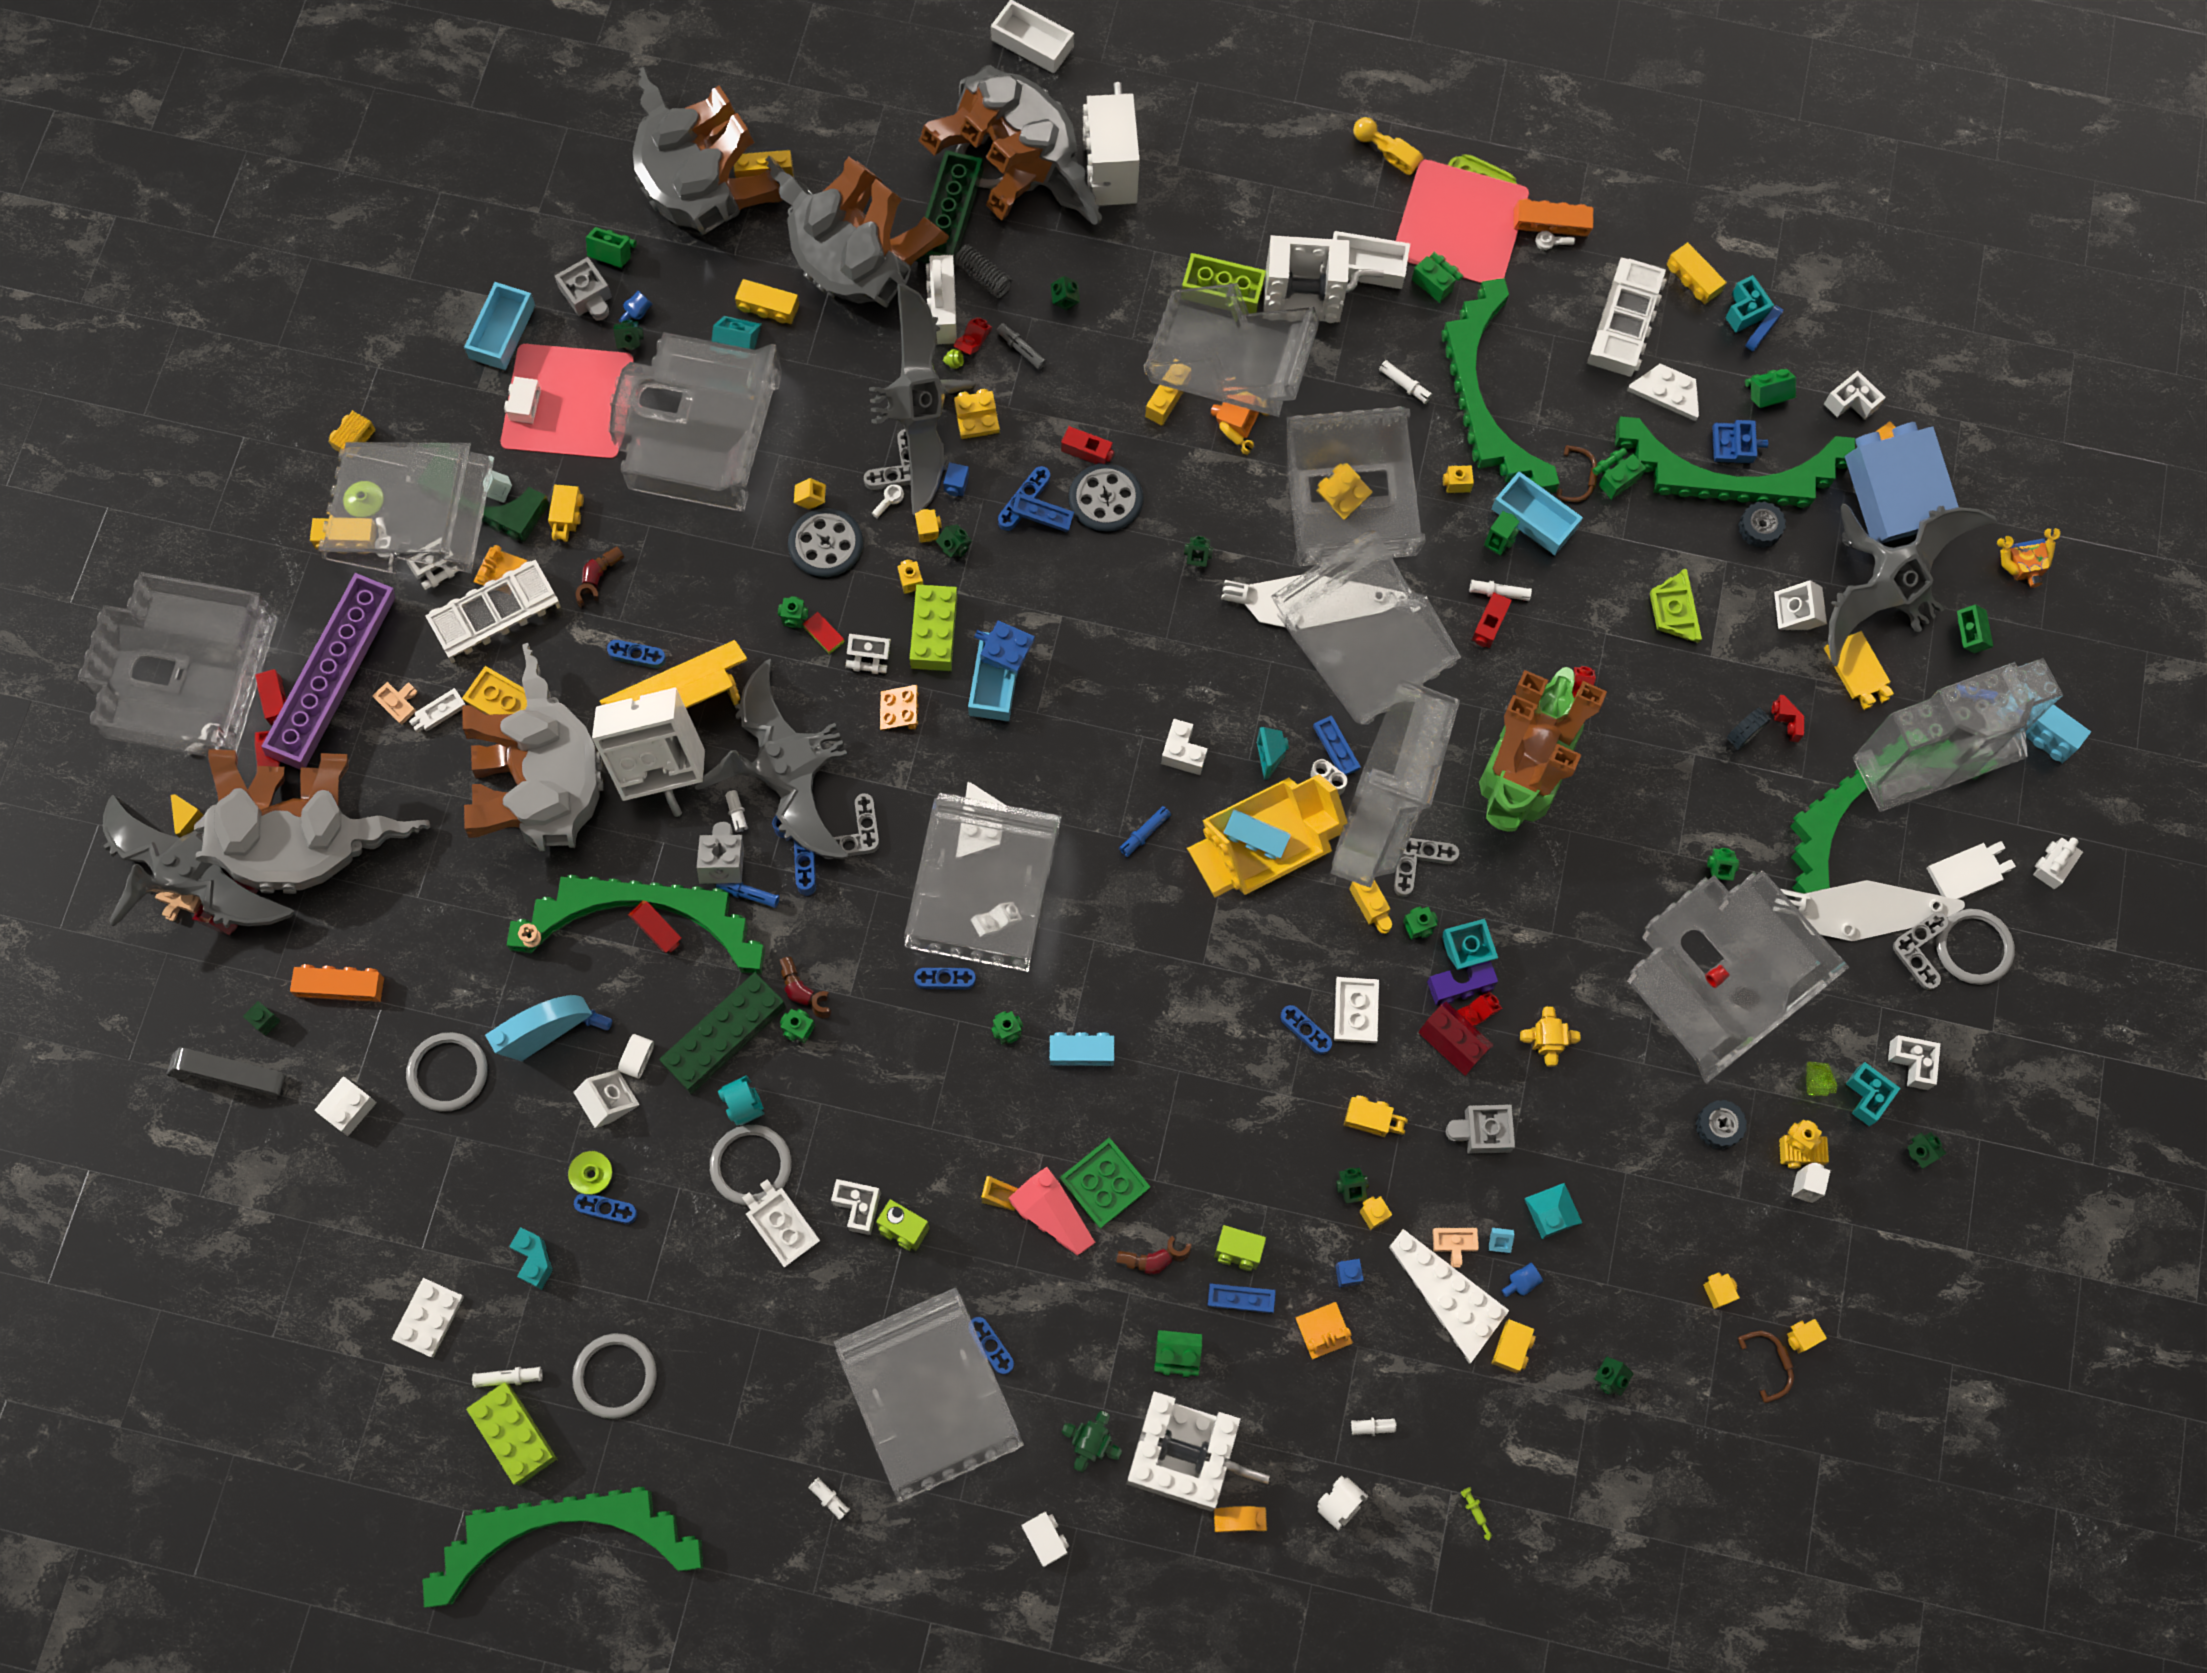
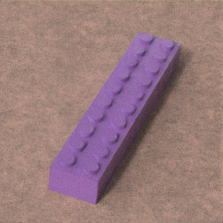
[261,573,395,770]

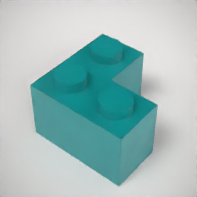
[1726,275,1774,332]
[1846,1062,1901,1126]

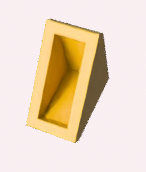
[171,794,204,838]
[981,1176,1018,1210]

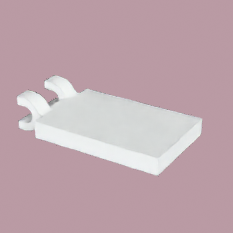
[1927,841,2016,900]
[742,1180,820,1267]

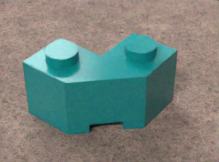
[509,1227,553,1290]

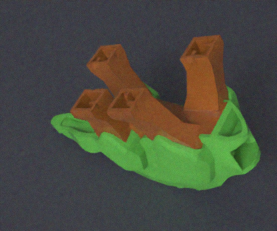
[1479,667,1607,831]

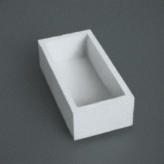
[991,0,1074,73]
[1333,231,1410,289]

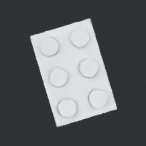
[1334,977,1379,1043]
[392,1278,464,1358]

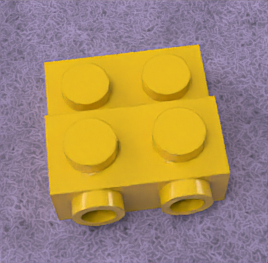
[954,389,1000,439]
[1316,463,1373,520]

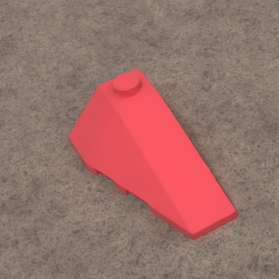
[1008,1167,1095,1256]

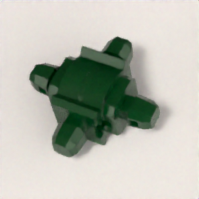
[1062,1411,1122,1473]

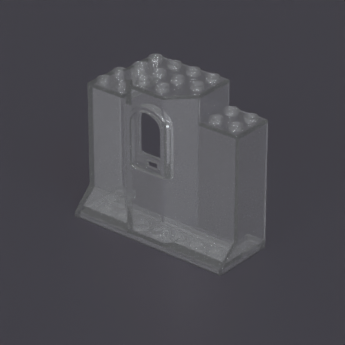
[608,332,782,512]
[78,572,278,758]
[1853,658,2063,812]
[1331,678,1460,888]
[1627,870,1849,1084]

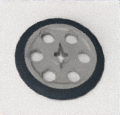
[1069,463,1143,532]
[788,508,864,577]

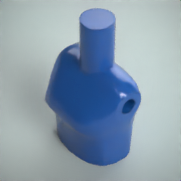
[619,290,653,322]
[1501,1263,1543,1297]

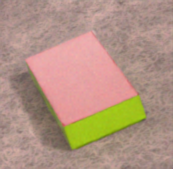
[802,612,845,654]

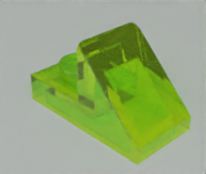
[1807,1062,1838,1096]

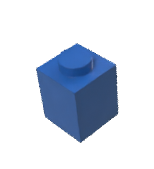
[943,462,969,496]
[1335,1259,1364,1288]

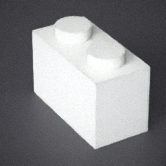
[504,377,541,424]
[1791,1163,1830,1203]
[1022,1512,1069,1567]

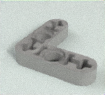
[864,429,911,490]
[824,794,879,859]
[1394,838,1459,897]
[1893,912,1948,990]

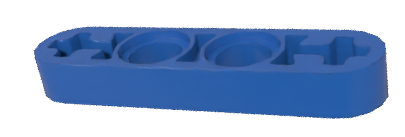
[998,466,1050,531]

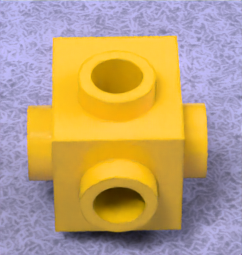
[1786,1120,1822,1154]

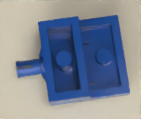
[1712,420,1768,463]
[974,621,1035,674]

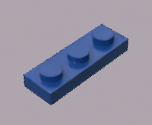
[1011,493,1074,532]
[1313,715,1361,776]
[1208,1284,1275,1313]

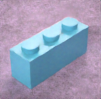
[1224,809,1292,860]
[1050,1032,1114,1066]

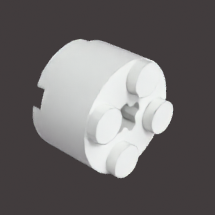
[1317,1476,1368,1531]

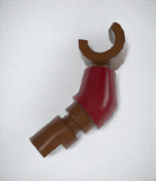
[576,546,625,608]
[780,957,831,1019]
[1117,1236,1191,1274]

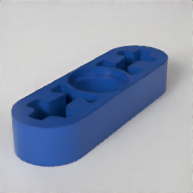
[1745,305,1784,352]
[607,640,666,668]
[914,968,976,989]
[1280,1005,1332,1055]
[574,1193,637,1224]
[968,1317,1014,1375]

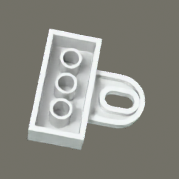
[926,255,957,344]

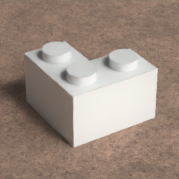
[1824,371,1886,420]
[1161,719,1207,775]
[1888,1035,1940,1090]
[831,1179,881,1235]

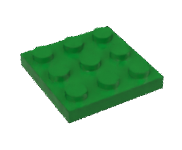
[1059,1137,1151,1229]

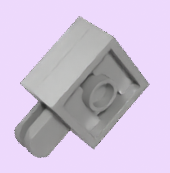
[554,257,612,320]
[697,822,744,884]
[1446,1105,1515,1153]

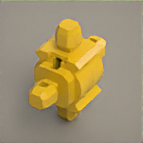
[1520,1007,1581,1067]

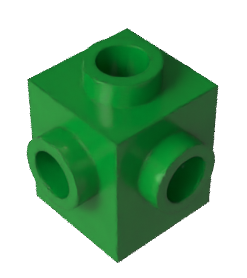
[778,597,808,628]
[1707,848,1739,881]
[1403,906,1438,940]
[780,1009,815,1044]
[991,1011,1023,1045]

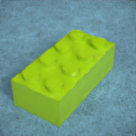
[1181,253,1266,315]
[910,585,958,671]
[466,1382,557,1486]

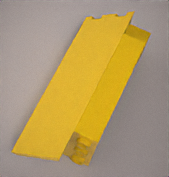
[600,640,748,708]
[1187,774,1348,897]

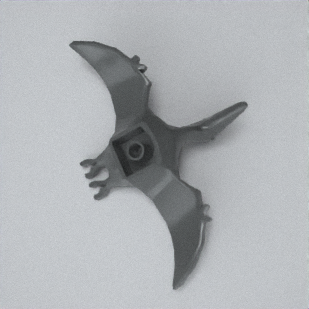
[869,284,976,515]
[1828,504,1997,666]
[694,659,849,860]
[103,795,295,928]

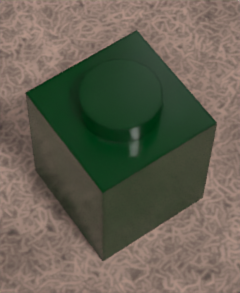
[243,1001,281,1036]

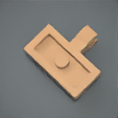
[372,682,418,725]
[155,892,202,922]
[1433,1228,1478,1268]

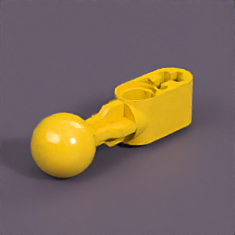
[1353,117,1423,175]

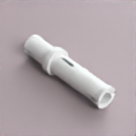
[1379,360,1432,404]
[1469,580,1531,601]
[472,1367,542,1388]

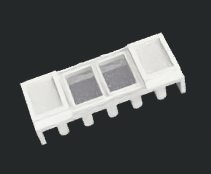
[1587,257,1666,377]
[426,560,561,663]

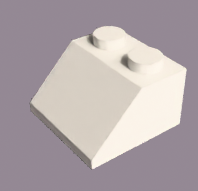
[1774,580,1827,630]
[574,1070,639,1128]
[315,1077,377,1136]

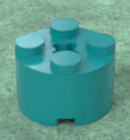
[718,1076,764,1126]

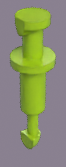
[1460,1487,1492,1540]

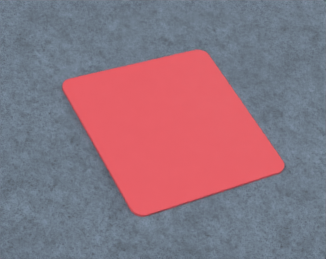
[1396,160,1529,283]
[501,344,634,458]

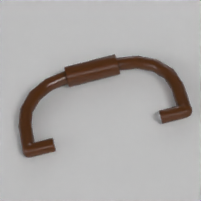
[1556,445,1598,502]
[1738,1331,1794,1403]

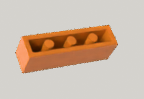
[1513,199,1593,237]
[290,964,384,1002]

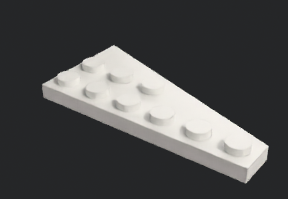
[1389,1229,1509,1364]

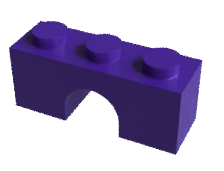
[1427,961,1498,1005]

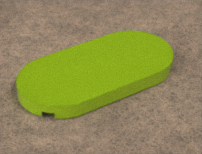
[1448,155,1517,184]

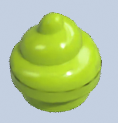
[943,349,964,369]

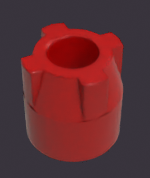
[1705,965,1730,988]

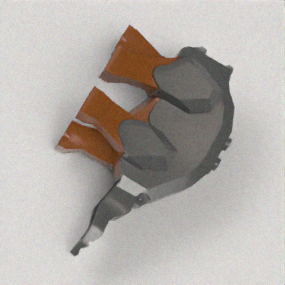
[919,65,1102,225]
[633,67,783,236]
[765,156,949,308]

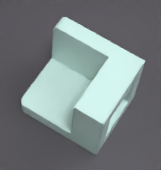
[482,470,512,503]

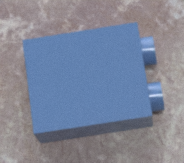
[1845,422,1959,544]

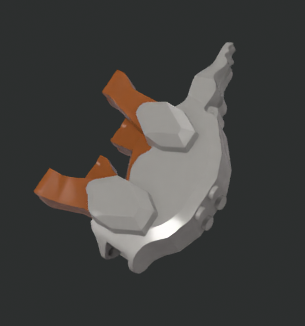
[462,643,603,851]
[194,749,430,894]

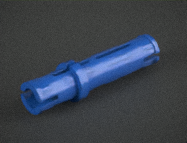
[1119,806,1171,857]
[716,882,780,908]

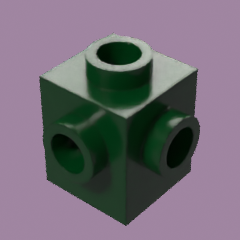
[1051,276,1080,310]
[613,320,644,350]
[936,524,972,557]
[1184,536,1213,567]
[1907,1132,1946,1169]
[1336,1168,1369,1203]
[1594,1356,1634,1396]

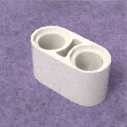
[1311,759,1347,795]
[618,1034,654,1079]

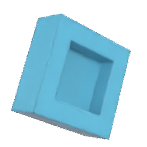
[1489,1228,1514,1253]

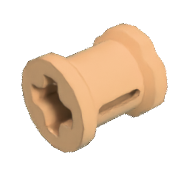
[518,923,541,948]

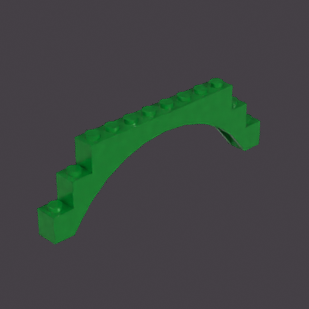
[1441,278,1560,493]
[1615,417,1855,508]
[1790,729,1997,894]
[507,875,765,974]
[423,1487,703,1608]

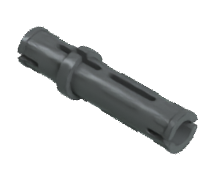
[996,323,1046,370]

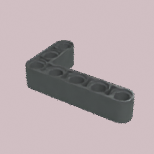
[166,1048,285,1096]

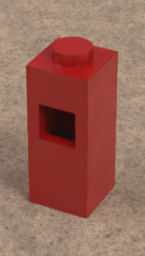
[1061,426,1114,464]
[1472,592,1512,648]
[255,669,286,726]
[628,900,681,953]

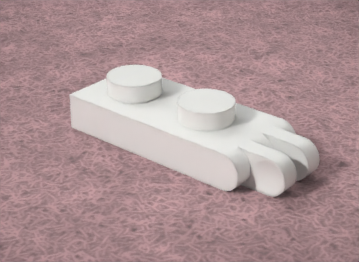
[410,688,466,732]

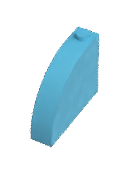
[485,995,593,1061]

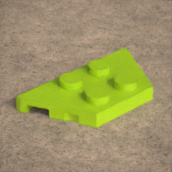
[1650,569,1702,643]

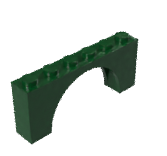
[418,444,549,542]

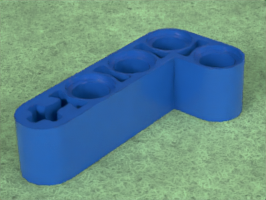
[772,816,816,896]

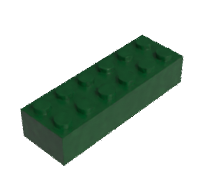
[916,150,984,265]
[659,972,786,1095]

